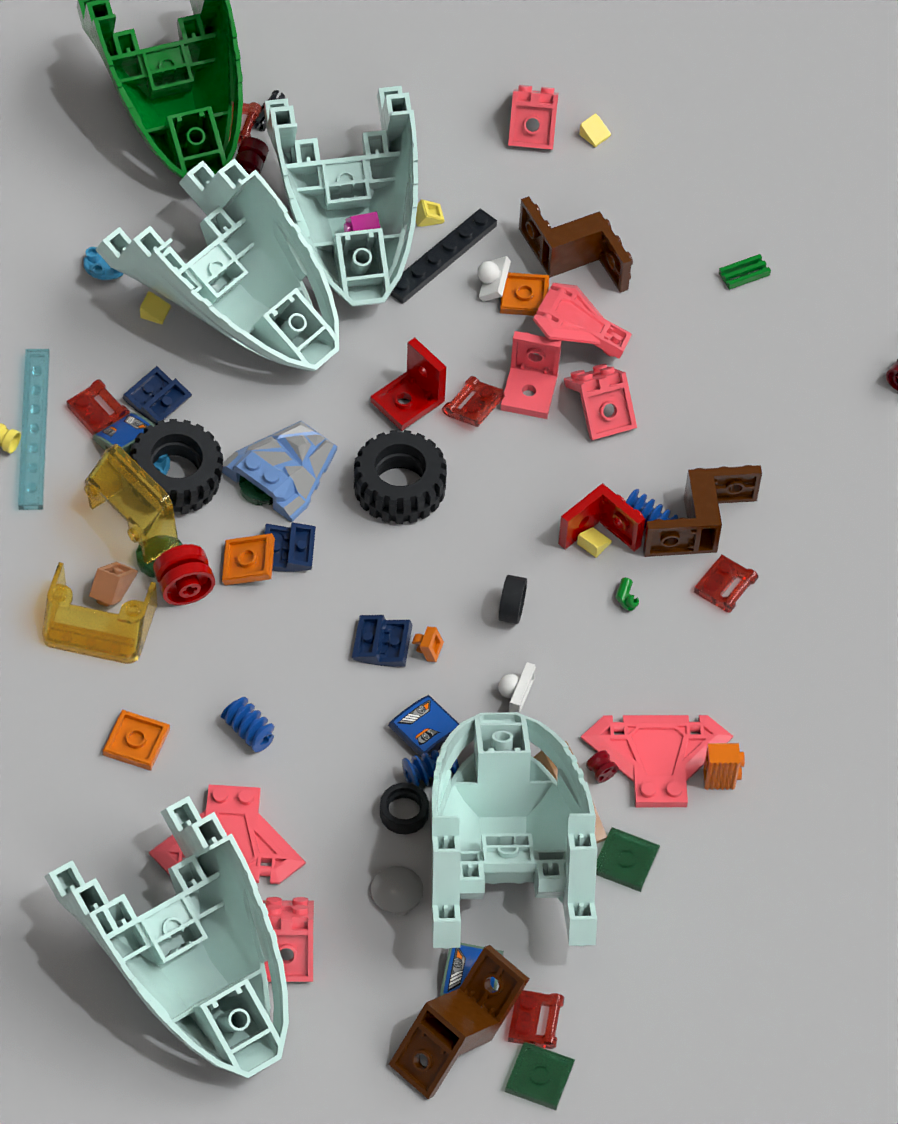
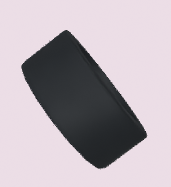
[498,575,527,624]
[380,782,429,835]

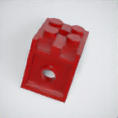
[370,337,447,431]
[558,483,645,552]

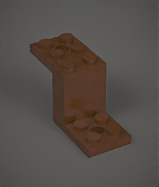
[519,196,633,293]
[643,465,762,557]
[388,945,530,1099]

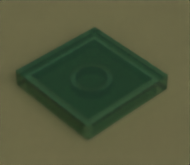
[596,827,660,892]
[505,1042,575,1110]

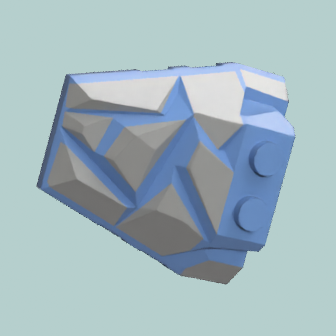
[222,421,337,523]

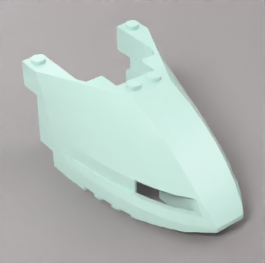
[264,86,418,307]
[96,158,339,371]
[431,712,597,949]
[44,796,289,1078]

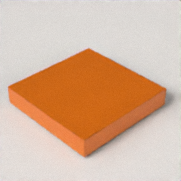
[500,272,549,316]
[222,533,275,585]
[103,709,170,771]

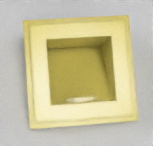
[579,113,611,147]
[416,199,445,227]
[140,291,171,324]
[577,527,612,558]

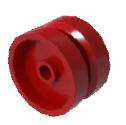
[153,544,215,605]

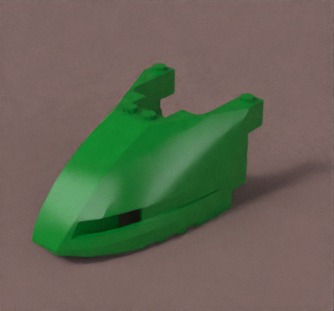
[77,0,243,179]

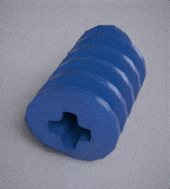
[626,489,678,529]
[221,697,275,752]
[402,750,459,787]

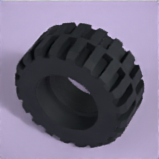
[128,419,223,515]
[354,430,447,524]

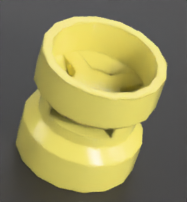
[0,423,21,454]

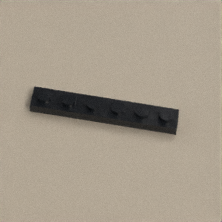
[390,208,497,304]

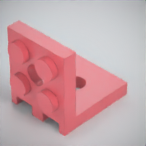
[508,85,559,150]
[501,331,562,419]
[564,364,637,440]
[262,897,314,982]

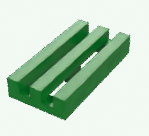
[719,254,771,290]

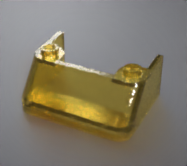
[84,444,179,564]
[42,562,158,664]

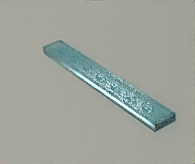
[18,349,50,510]

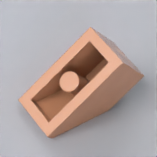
[89,562,138,606]

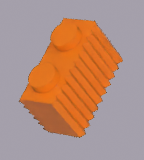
[703,743,745,790]

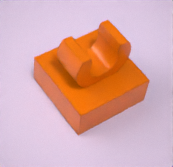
[412,626,444,662]

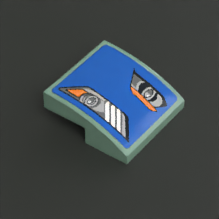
[93,412,155,458]
[440,942,504,996]

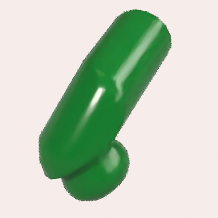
[616,577,639,611]

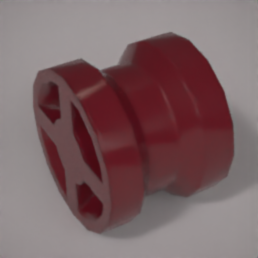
[586,750,619,783]

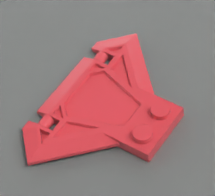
[533,283,632,359]
[581,715,733,807]
[149,784,306,884]

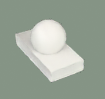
[477,256,511,302]
[498,662,536,713]

